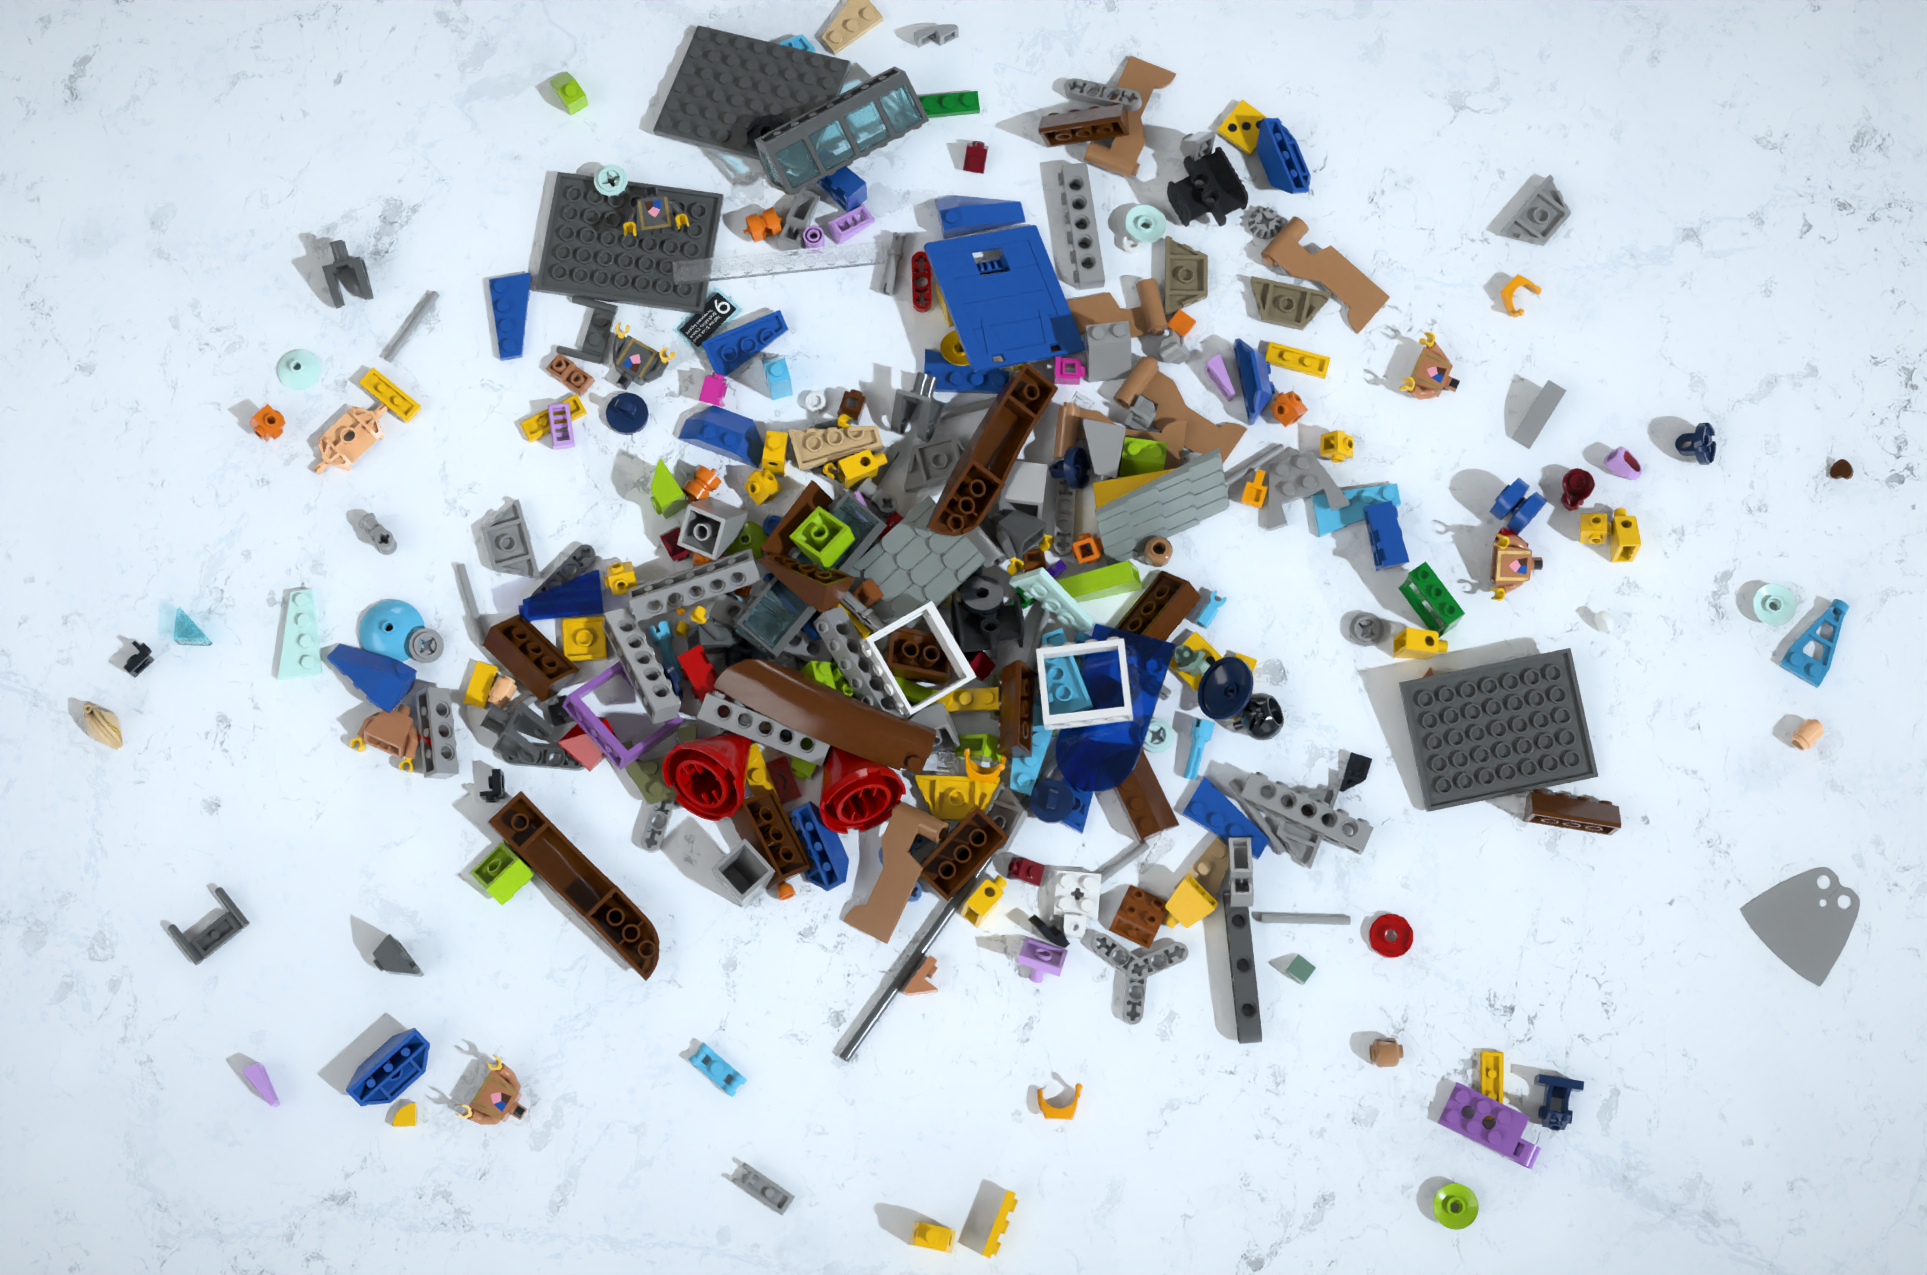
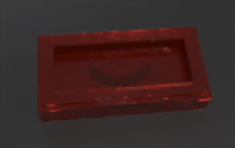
[765,756,802,805]

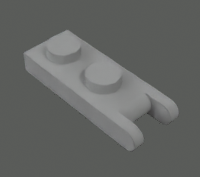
[732,1162,795,1216]

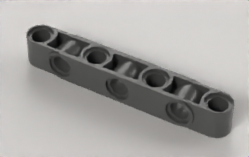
[1223,890,1262,1044]

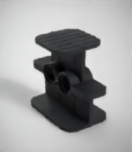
[1167,147,1248,227]
[951,593,1024,659]

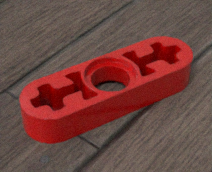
[911,251,932,313]

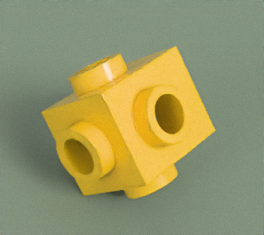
[1320,430,1354,463]
[743,469,783,506]
[1580,512,1611,545]
[604,561,638,595]

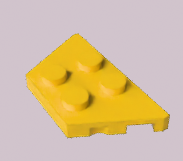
[915,775,1000,821]

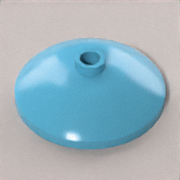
[359,600,425,662]

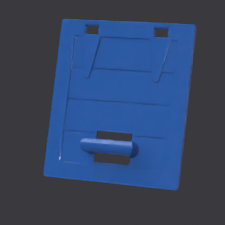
[924,225,1085,373]

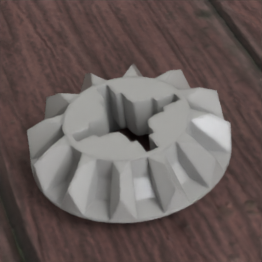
[1248,206,1282,239]
[1349,612,1384,647]
[409,628,444,663]

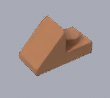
[903,955,938,996]

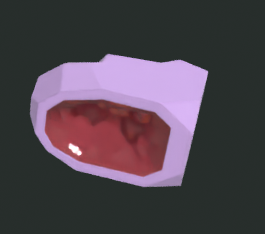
[1604,446,1642,480]

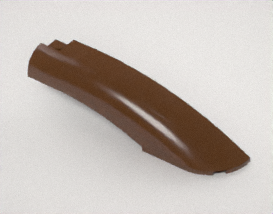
[926,362,1058,536]
[713,658,937,775]
[487,791,660,981]

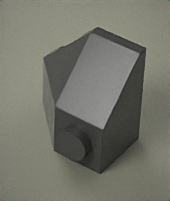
[372,934,425,977]

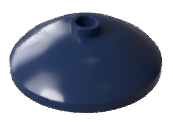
[1198,657,1254,721]

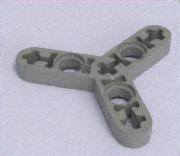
[626,759,684,853]
[1091,933,1189,1025]

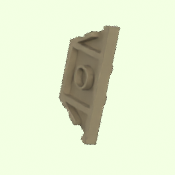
[1165,236,1208,315]
[1250,276,1331,331]

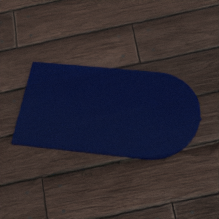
[1056,624,1176,792]

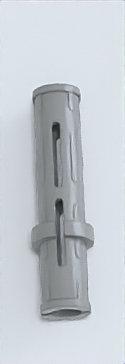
[879,232,907,296]
[840,591,888,633]

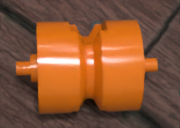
[743,207,784,243]
[681,465,722,503]

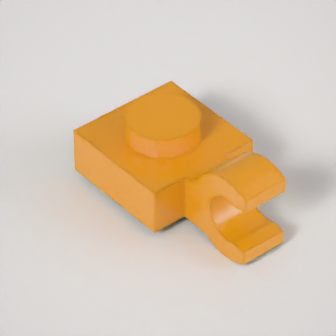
[1240,469,1268,509]

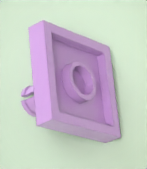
[1017,936,1068,983]

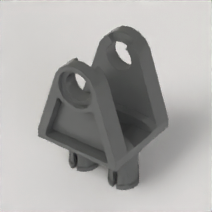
[322,240,374,309]
[891,372,946,442]
[480,701,553,764]

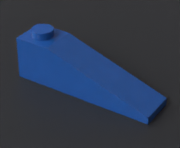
[935,195,1026,239]
[327,644,417,713]

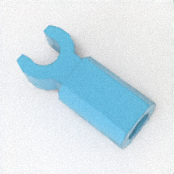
[1195,590,1227,629]

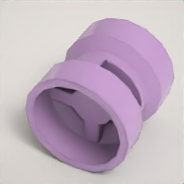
[803,225,825,253]

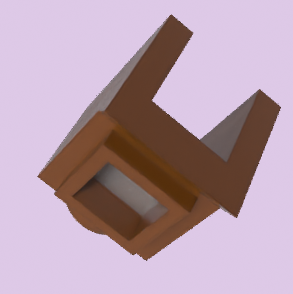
[837,389,866,425]

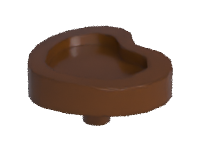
[1830,459,1854,480]

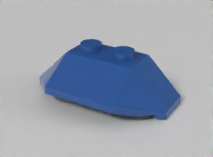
[1256,118,1311,194]
[1233,338,1275,426]
[678,405,764,469]
[791,801,849,892]
[345,1028,430,1106]

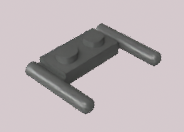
[556,296,618,364]
[168,887,250,966]

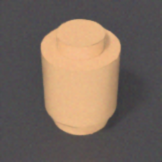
[487,675,517,709]
[1791,719,1824,751]

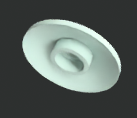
[1125,205,1167,243]
[278,349,321,390]
[1753,583,1797,626]

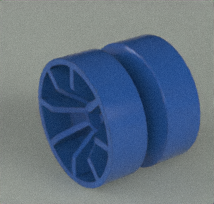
[1489,477,1547,535]

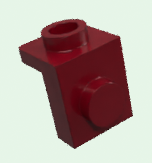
[963,141,989,174]
[659,526,692,562]
[1007,857,1045,887]

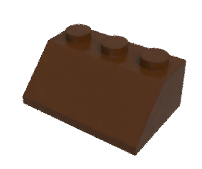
[882,627,955,686]

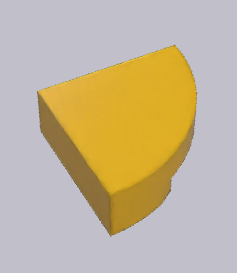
[392,1103,417,1127]

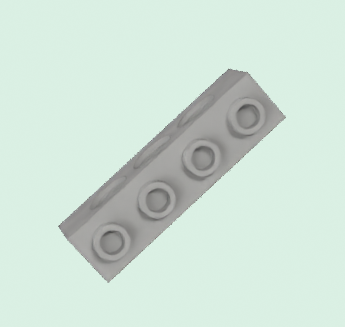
[415,687,459,779]

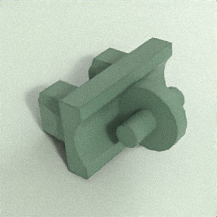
[1173,645,1210,676]

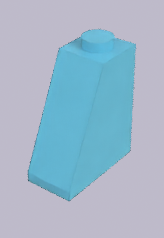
[761,355,793,400]

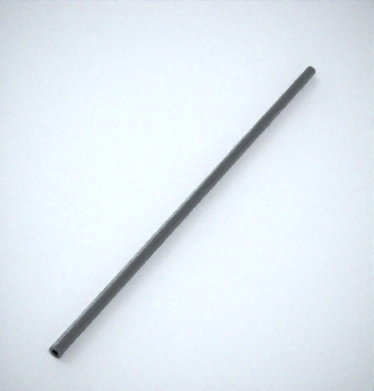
[839,680,1116,1062]

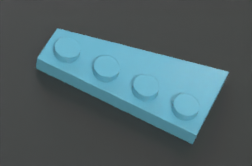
[1312,483,1401,538]
[1042,628,1093,715]
[1010,704,1053,796]

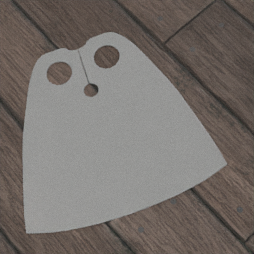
[1740,867,1860,987]

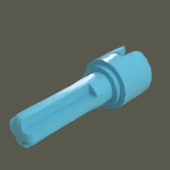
[648,621,683,681]
[1184,718,1215,780]

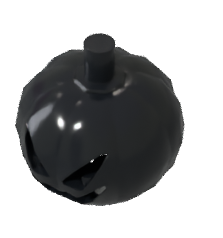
[1233,693,1284,741]

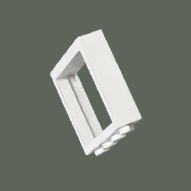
[861,601,976,719]
[1036,637,1133,731]

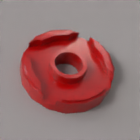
[1369,914,1413,958]

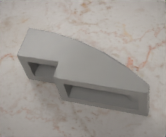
[777,189,821,256]
[1511,379,1567,449]
[1228,837,1254,907]

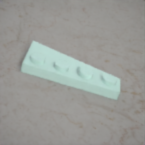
[1009,567,1097,633]
[278,589,323,681]

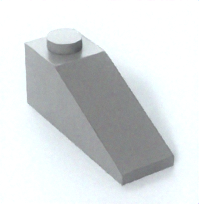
[1180,132,1216,162]

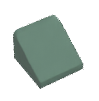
[1285,954,1316,985]

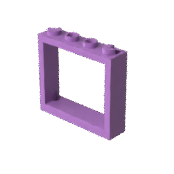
[562,661,683,770]

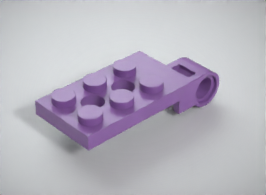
[1438,1082,1541,1170]

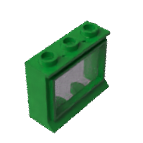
[1398,561,1465,638]

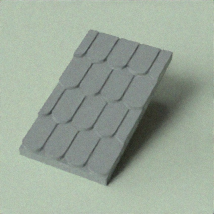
[1093,447,1230,566]
[840,495,986,655]

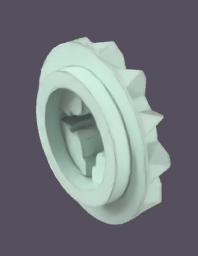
[594,164,628,198]
[1138,718,1174,753]

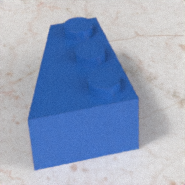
[809,148,867,213]
[1363,501,1410,571]

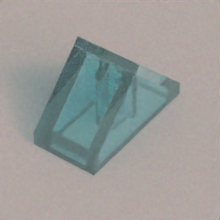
[174,607,213,646]

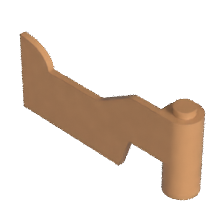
[1084,56,1176,179]
[1261,216,1390,334]
[1050,278,1168,352]
[1113,356,1247,465]
[1053,402,1187,470]
[843,802,949,944]

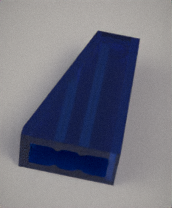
[518,570,604,623]

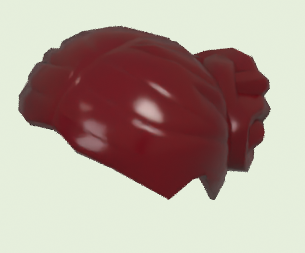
[1560,468,1595,511]

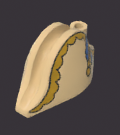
[83,702,123,750]

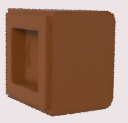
[1023,549,1046,573]
[851,579,884,608]

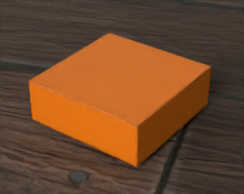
[1167,309,1196,338]

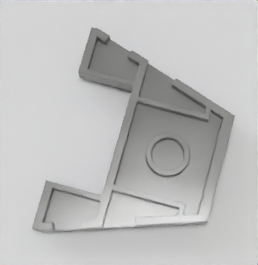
[1268,451,1350,531]

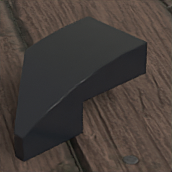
[1339,752,1372,792]
[1028,914,1070,948]

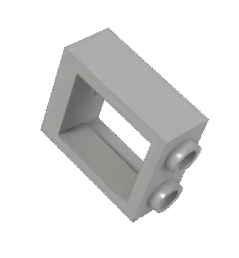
[964,515,1007,568]

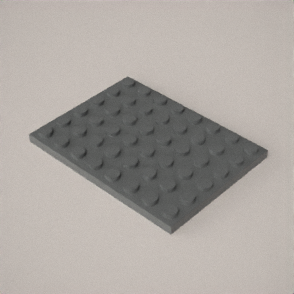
[653,25,852,172]
[536,172,724,315]
[1399,648,1599,812]

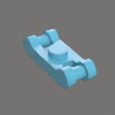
[688,1042,747,1097]

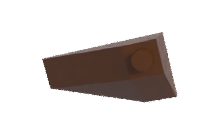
[759,553,855,612]

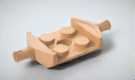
[313,403,389,475]

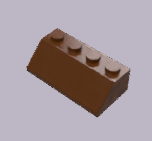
[1038,103,1129,148]
[760,480,833,557]
[1109,570,1201,662]
[483,613,580,702]
[997,660,1034,758]
[1102,746,1179,844]
[730,789,813,890]
[1524,790,1621,836]
[919,804,1009,901]

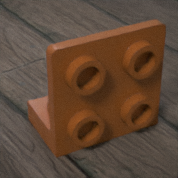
[1109,885,1167,949]

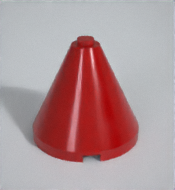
[662,732,751,821]
[819,745,906,834]

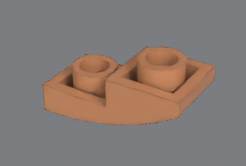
[546,353,595,397]

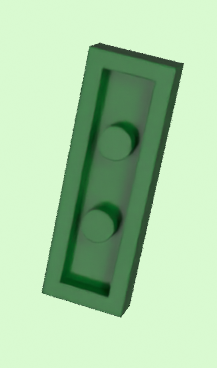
[917,91,980,118]

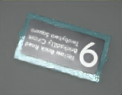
[674,287,742,353]

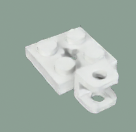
[1053,870,1101,939]

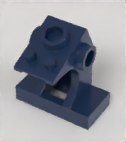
[1534,1074,1584,1131]

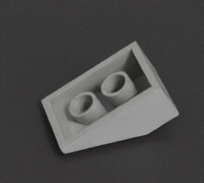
[910,702,960,756]

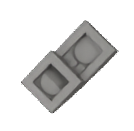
[914,24,959,48]

